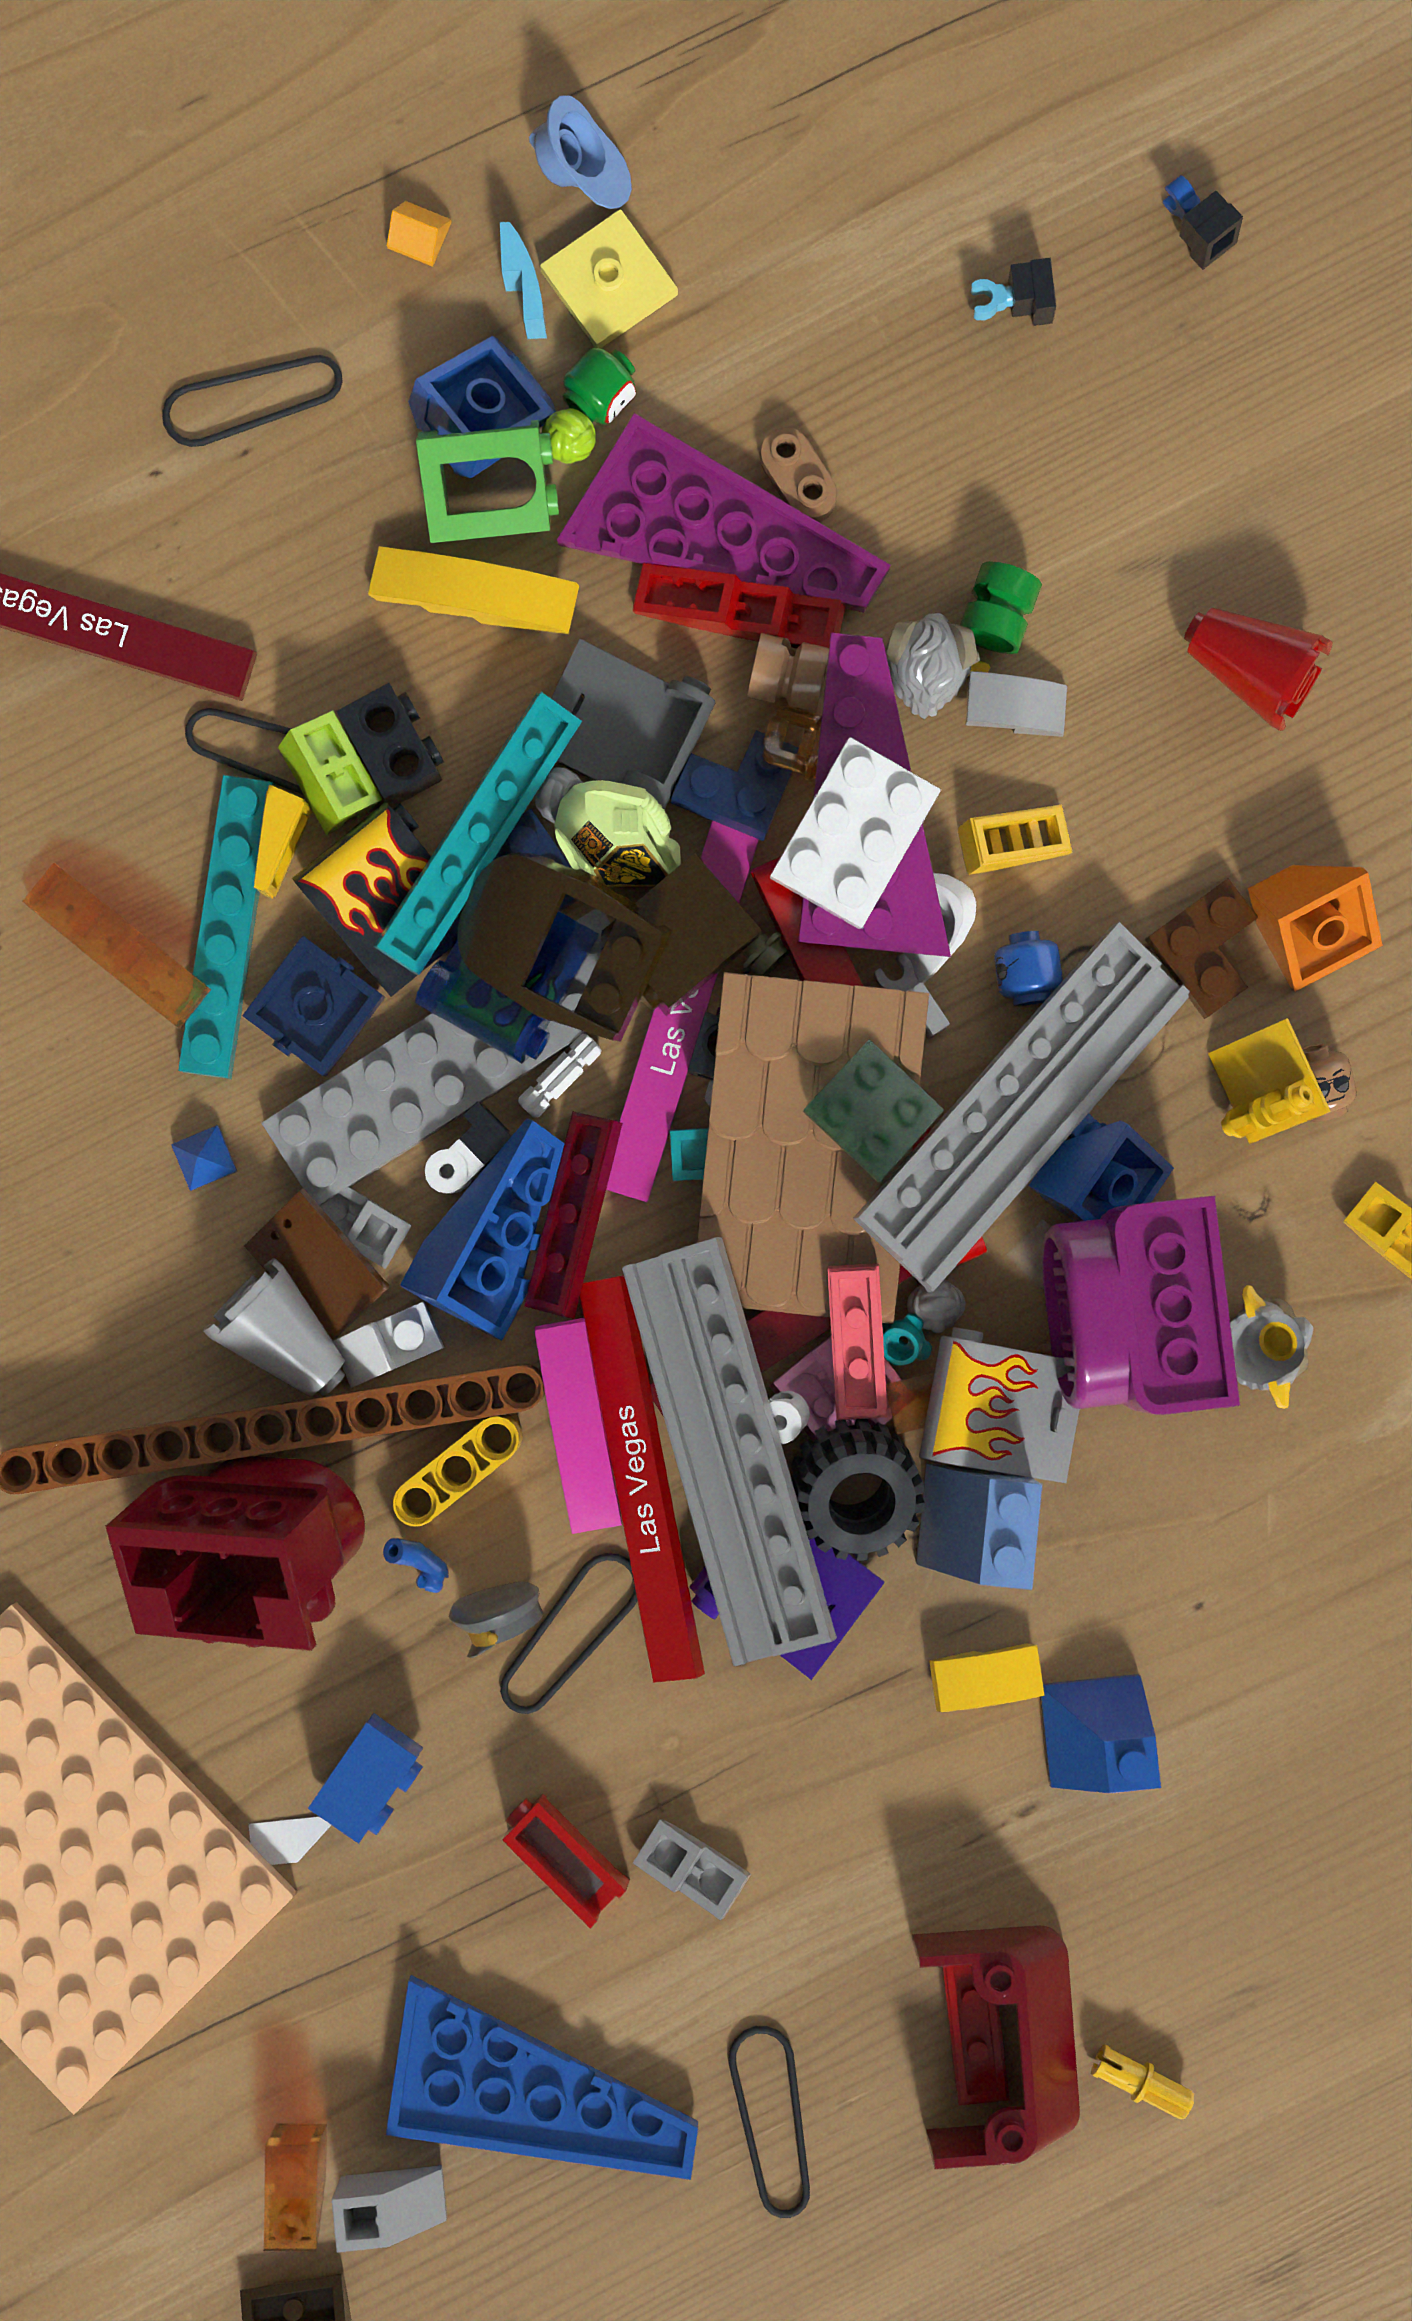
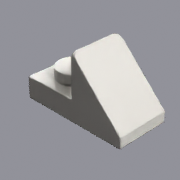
[333,1302,445,1388]

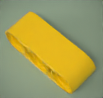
[393,1414,523,1527]

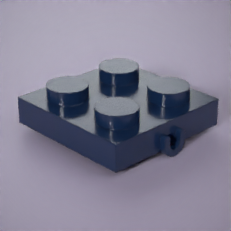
[242,936,386,1077]

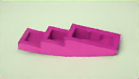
[534,1318,622,1534]

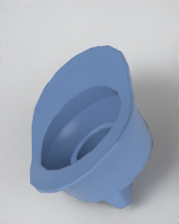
[529,95,632,209]

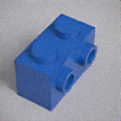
[308,1713,423,1844]

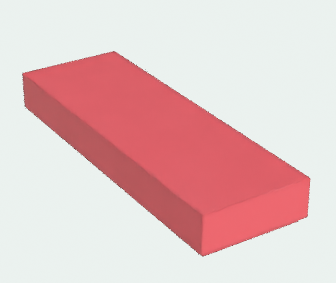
[827,1263,888,1420]

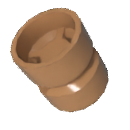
[748,633,829,713]

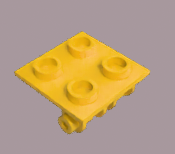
[1208,1018,1331,1144]

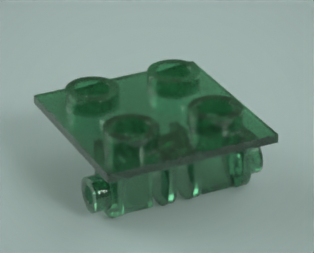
[803,1039,944,1183]

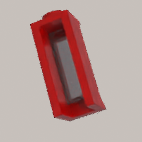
[502,1794,630,1929]

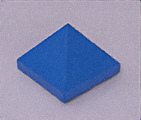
[171,1125,238,1191]

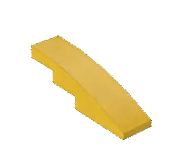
[368,546,579,634]

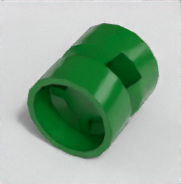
[960,561,1042,654]

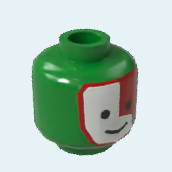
[562,348,637,424]

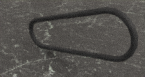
[162,355,343,447]
[185,708,364,795]
[500,1553,638,1714]
[729,2026,810,2218]

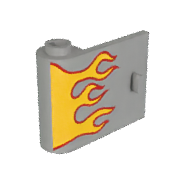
[919,1327,1080,1483]

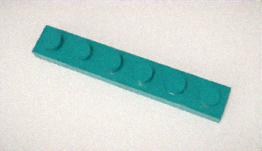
[373,692,582,975]
[178,775,276,1079]

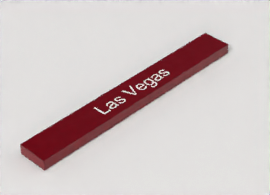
[0,573,257,701]

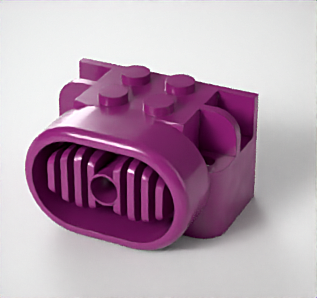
[1042,1196,1240,1415]

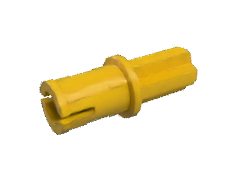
[1091,2044,1194,2120]

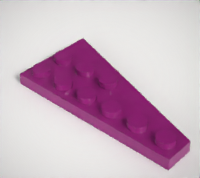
[557,413,891,613]

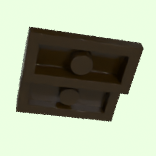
[240,2273,352,2321]

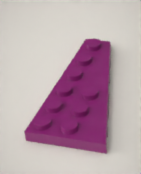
[798,633,951,957]

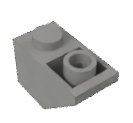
[332,2165,448,2253]

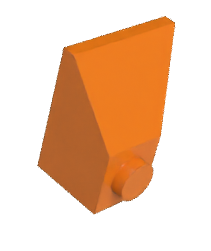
[1248,865,1383,992]

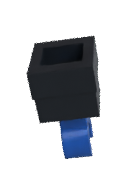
[1163,175,1243,270]

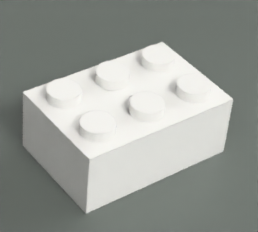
[770,737,941,929]

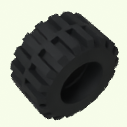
[791,1419,925,1561]

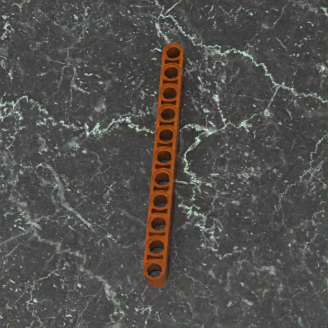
[0,1364,545,1494]

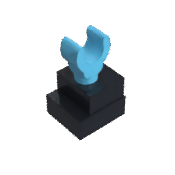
[971,257,1056,326]

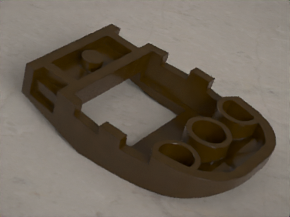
[458,852,672,1042]

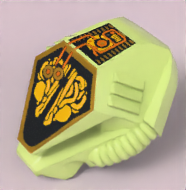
[554,780,681,887]

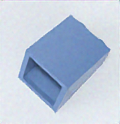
[916,1463,1042,1590]

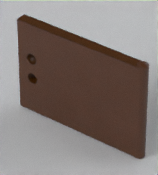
[244,1188,390,1341]

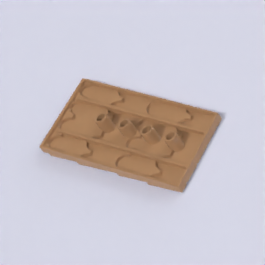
[697,972,929,1324]

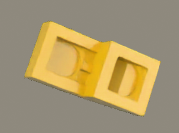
[1344,1182,1412,1280]
[929,1643,1045,1712]

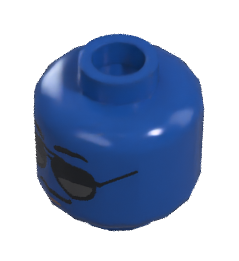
[994,931,1063,1006]

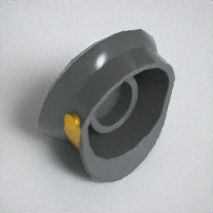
[449,1582,543,1658]

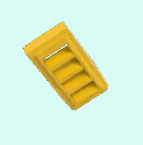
[254,785,313,899]
[958,804,1072,875]

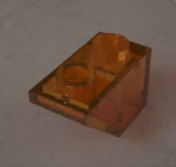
[264,2123,327,2252]

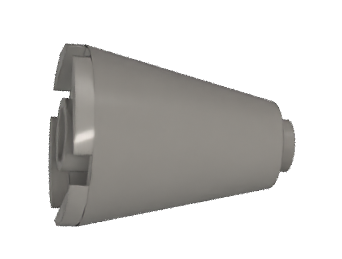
[203,1258,345,1397]

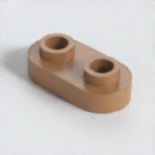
[760,427,837,522]

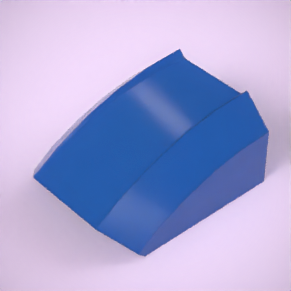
[408,336,557,478]

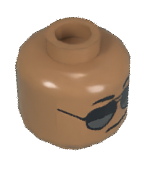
[1302,1044,1357,1122]

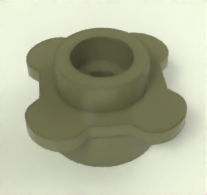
[743,931,789,976]

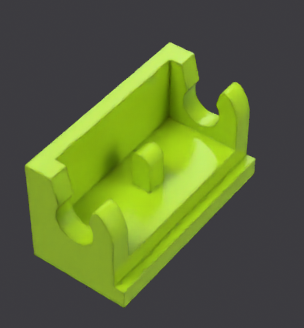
[278,711,382,835]

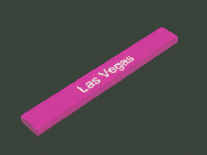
[606,821,759,1203]

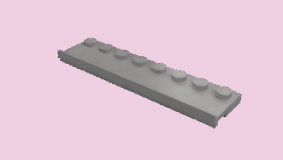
[853,922,1190,1292]
[622,1237,837,1666]

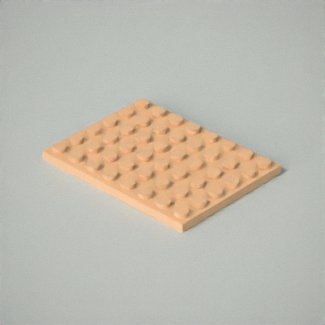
[0,1602,297,2115]

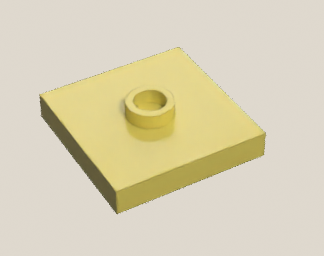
[540,209,678,348]

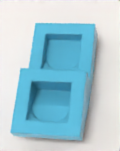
[500,222,547,339]

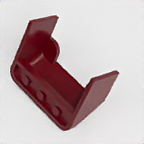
[912,1925,1080,2170]

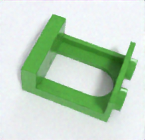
[416,419,559,543]

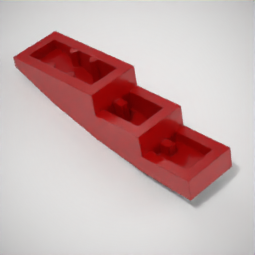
[632,563,846,648]

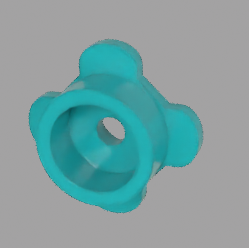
[882,1313,932,1365]

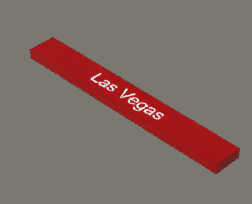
[580,1275,705,1683]

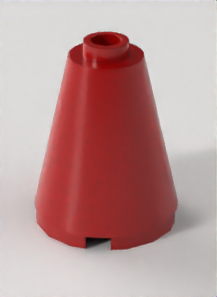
[1184,608,1333,731]

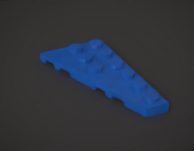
[386,1975,698,2180]

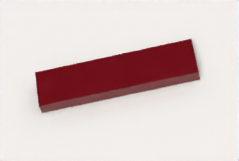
[524,1111,623,1319]

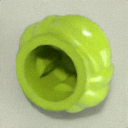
[542,408,596,464]

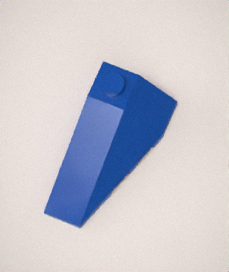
[400,1118,565,1341]

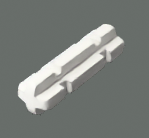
[518,1034,602,1118]

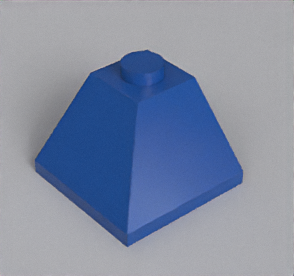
[1028,1120,1174,1222]
[1040,1674,1161,1793]

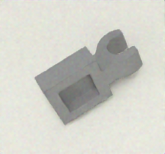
[874,954,950,1039]

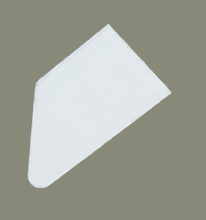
[249,1817,331,1865]

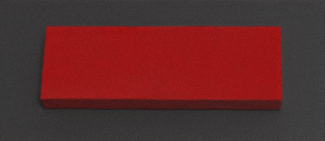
[942,1964,1010,2106]

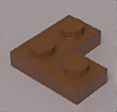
[1145,878,1258,1019]

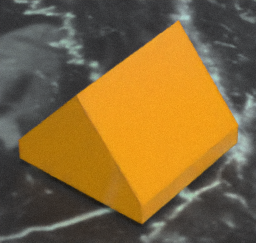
[387,201,452,267]

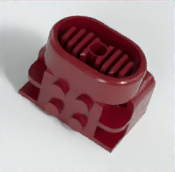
[105,1456,365,1651]

